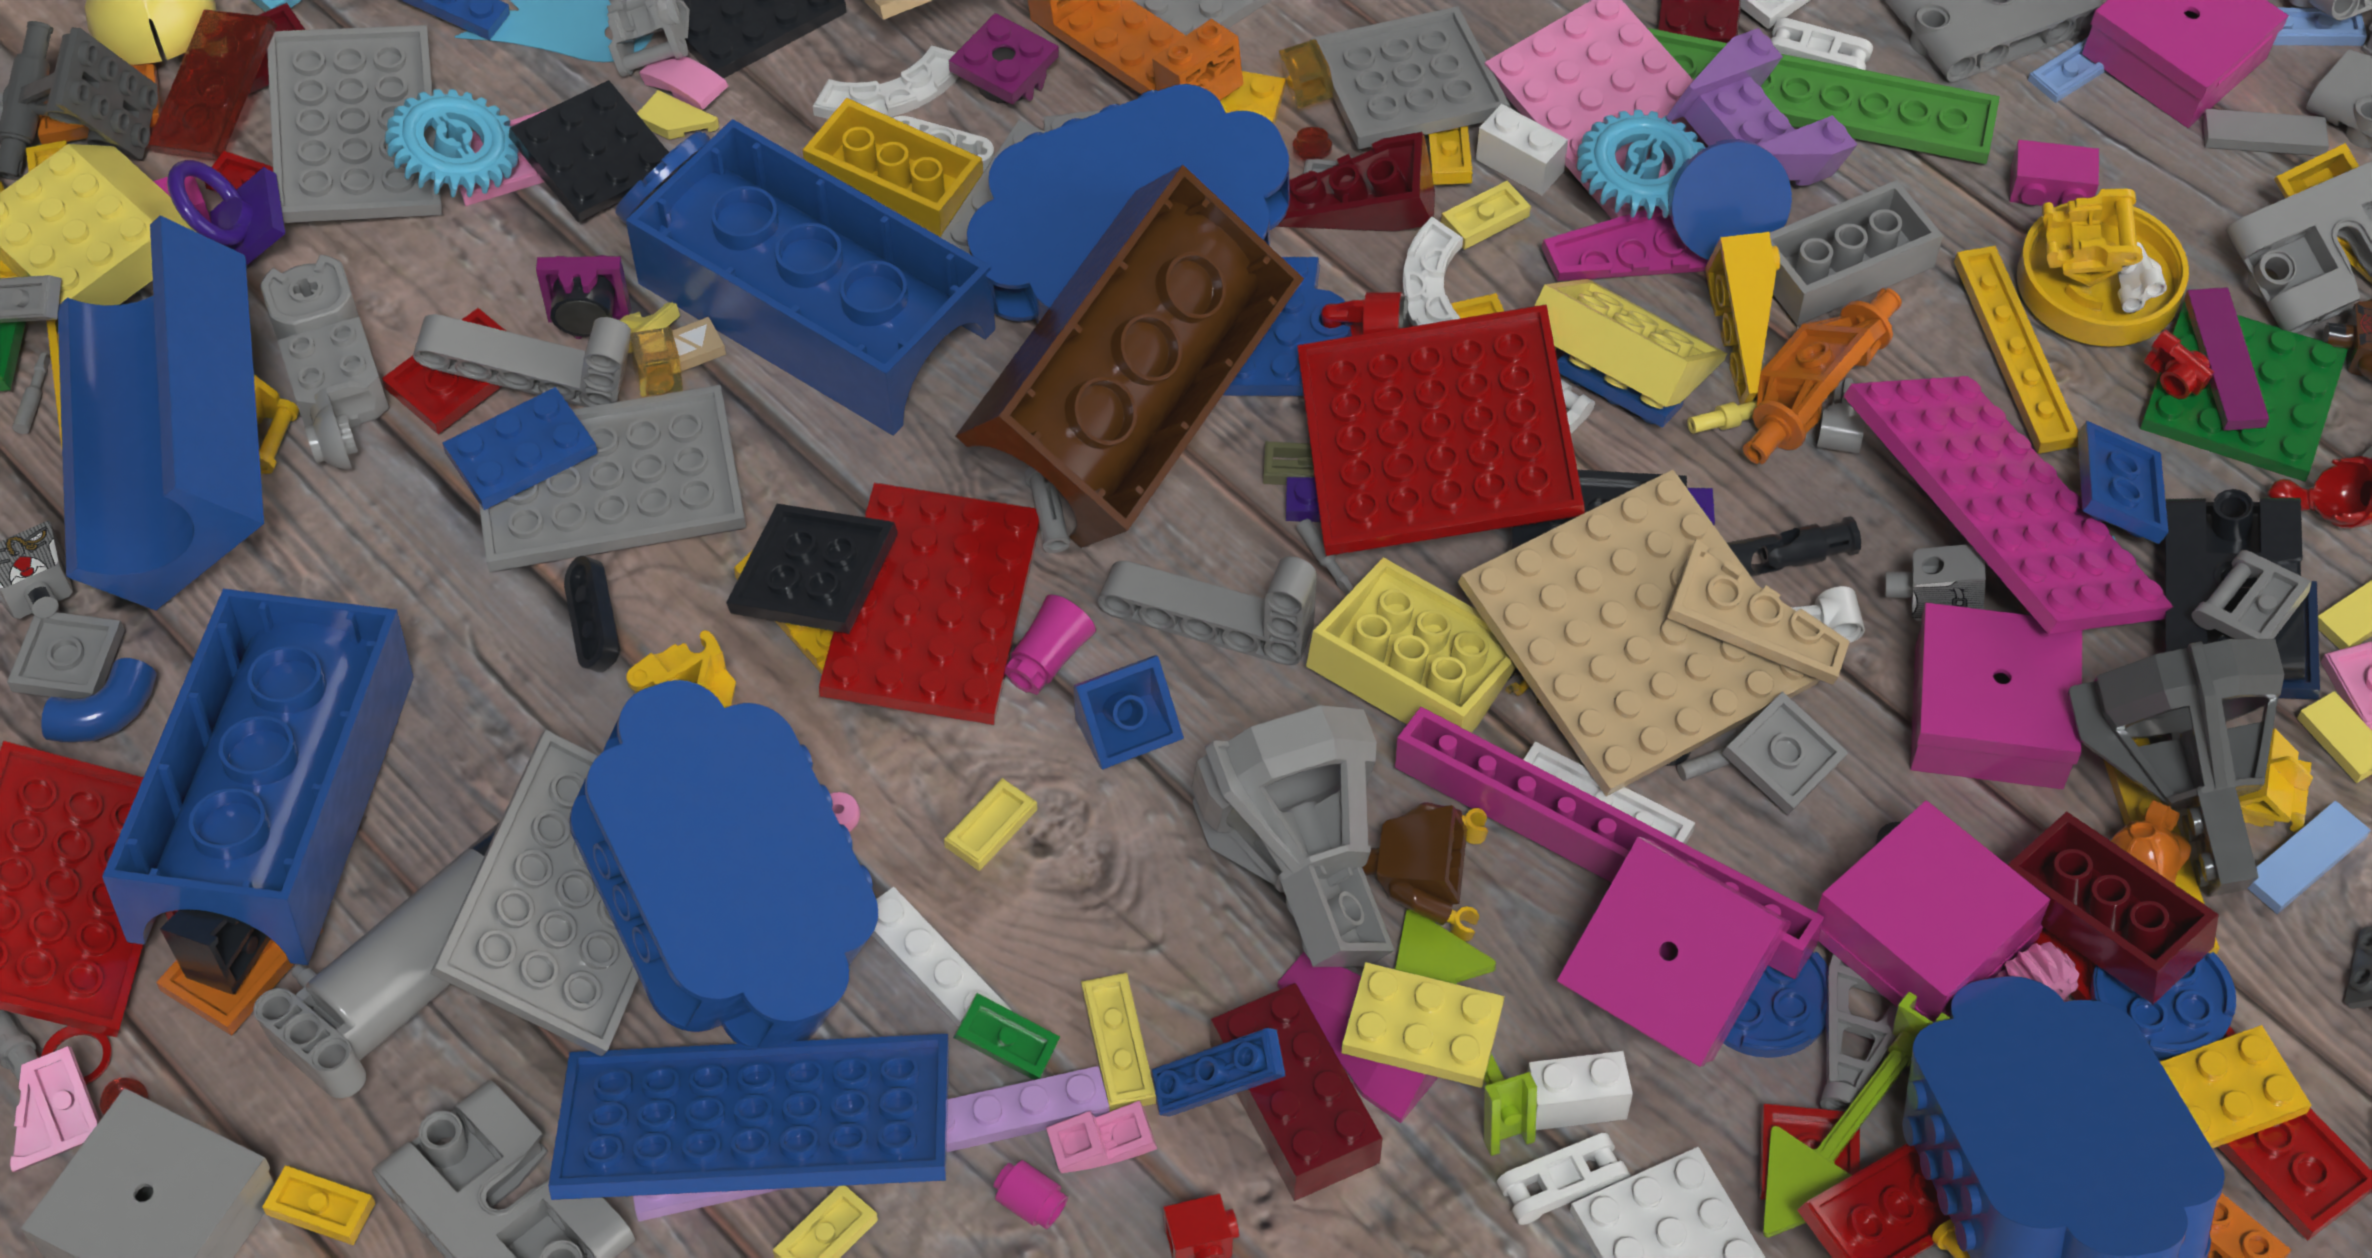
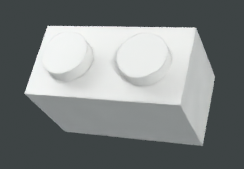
[1476,104,1568,196]
[1527,1051,1633,1130]

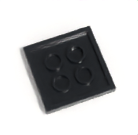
[509,80,669,222]
[726,503,898,634]

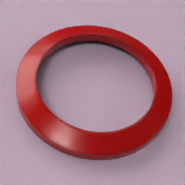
[41,1026,112,1085]

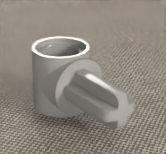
[1816,378,1865,454]

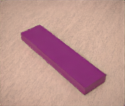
[2184,287,2269,430]

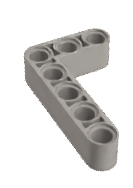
[413,314,631,407]
[1097,556,1317,665]

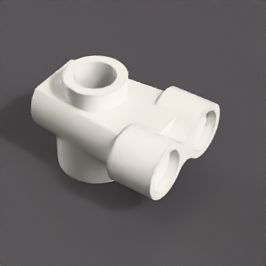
[2118,242,2167,313]

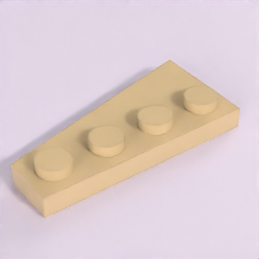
[1667,539,1850,685]

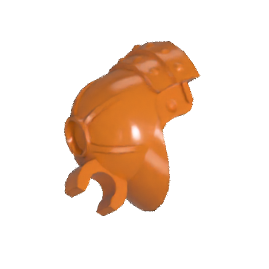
[2110,800,2192,884]

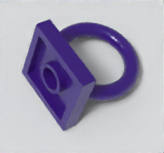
[167,160,285,266]

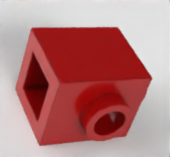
[1163,1193,1239,1258]

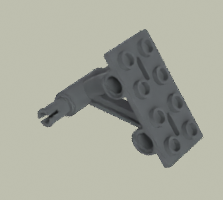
[0,21,158,180]

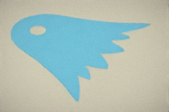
[455,0,654,62]

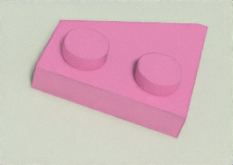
[10,1046,100,1172]

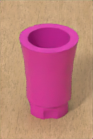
[1005,594,1096,695]

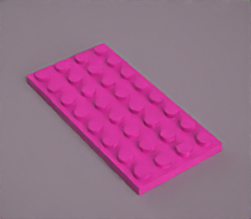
[1843,376,2173,634]

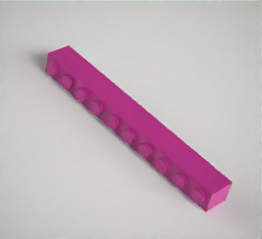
[1395,707,1825,979]

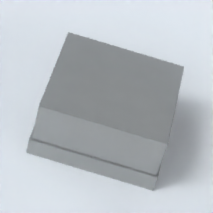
[20,1088,275,1258]

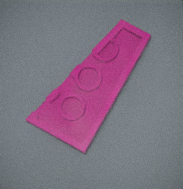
[1541,206,1709,281]

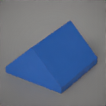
[1074,655,1184,770]

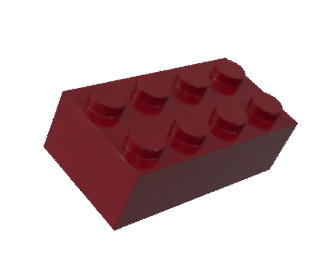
[2007,811,2219,1004]
[1210,983,1383,1201]

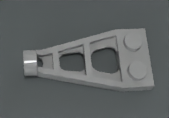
[1820,954,1898,1111]

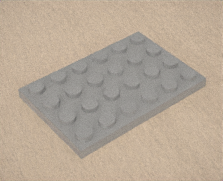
[267,25,442,223]
[469,385,746,572]
[430,729,639,1056]

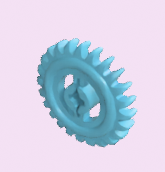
[385,89,519,198]
[1577,110,1706,220]

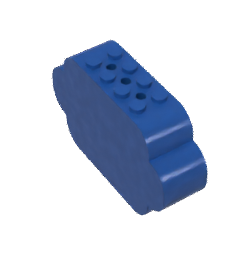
[967,84,1290,323]
[569,680,878,1049]
[1903,976,2225,1258]

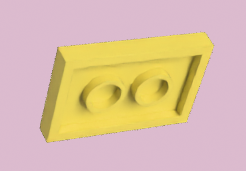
[1341,962,1505,1088]

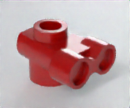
[2143,329,2214,399]

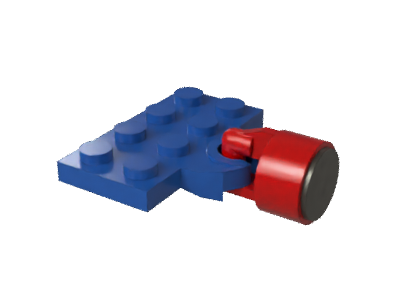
[1223,257,1409,396]

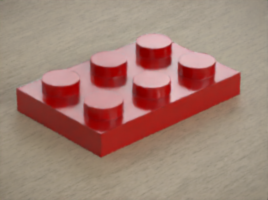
[382,308,506,434]

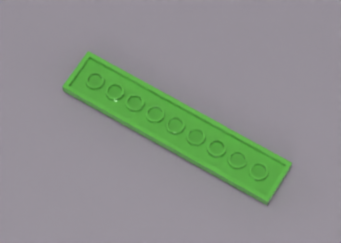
[1647,28,2000,164]

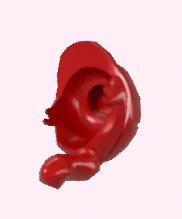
[2267,456,2372,529]

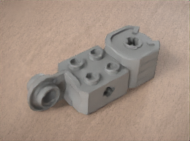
[260,254,389,470]

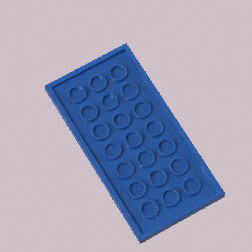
[548,1034,949,1200]

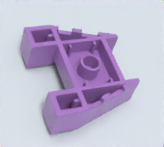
[1666,28,1858,185]

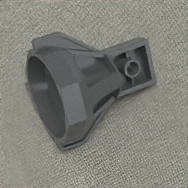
[2068,639,2284,897]

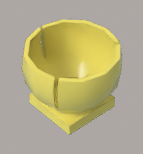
[85,0,217,65]

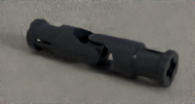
[1727,516,1861,577]

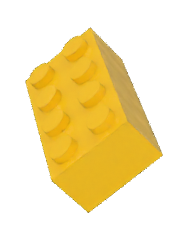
[802,98,983,237]

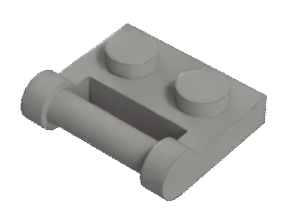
[2192,550,2311,639]

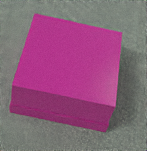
[2082,0,2289,128]
[1910,603,2082,789]
[1817,800,2051,1022]
[1557,837,1792,1067]

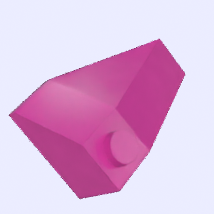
[1277,952,1438,1123]

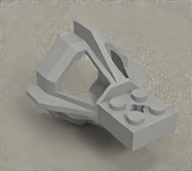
[1191,705,1395,967]

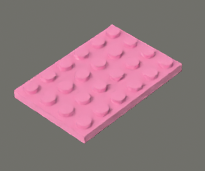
[1484,0,1708,219]

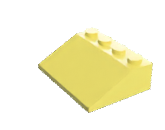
[1535,279,1727,409]
[1306,557,1516,733]

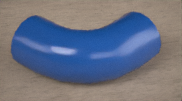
[41,658,157,742]

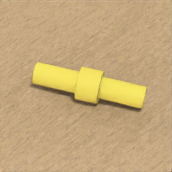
[1687,400,1757,434]

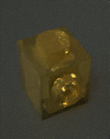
[1279,39,1333,109]
[630,327,683,397]

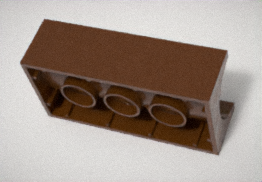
[955,165,1304,548]

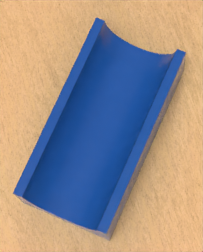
[626,119,995,436]
[58,215,264,611]
[102,589,414,966]

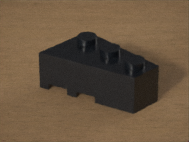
[160,910,271,995]

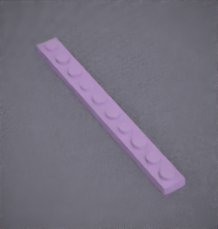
[633,1066,1110,1222]

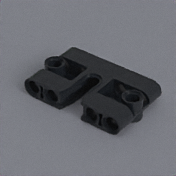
[2165,489,2305,680]

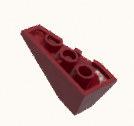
[1276,132,1435,231]

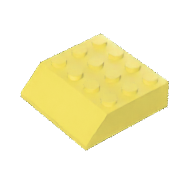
[0,144,196,305]

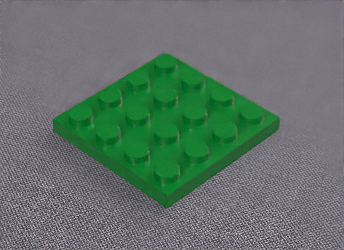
[2140,301,2348,482]

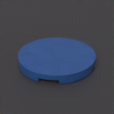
[615,132,711,224]
[1668,139,1792,260]
[1723,952,1829,1058]
[2090,952,2236,1061]

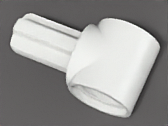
[1791,586,1865,643]

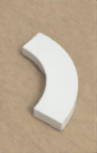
[813,45,959,119]
[1402,217,1463,326]

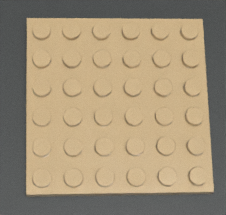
[1458,470,1820,797]

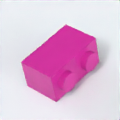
[2009,139,2099,207]

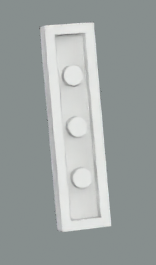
[1523,742,1695,844]
[872,887,1011,1026]

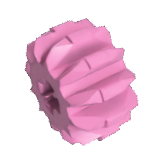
[1996,942,2080,1002]

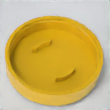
[2017,203,2189,347]

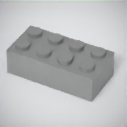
[1770,180,1943,325]

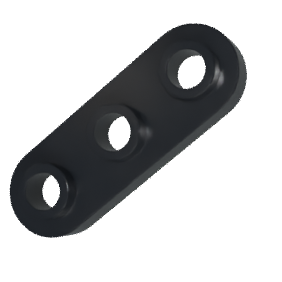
[564,556,620,672]

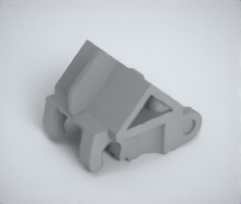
[607,0,690,77]

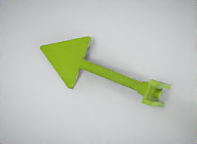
[1395,909,1537,1156]
[1763,992,1950,1238]

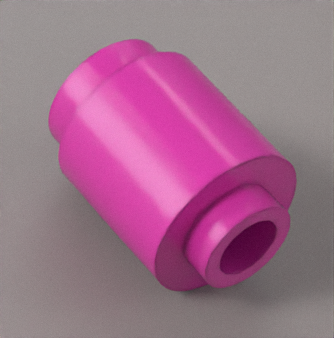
[993,1160,1068,1229]

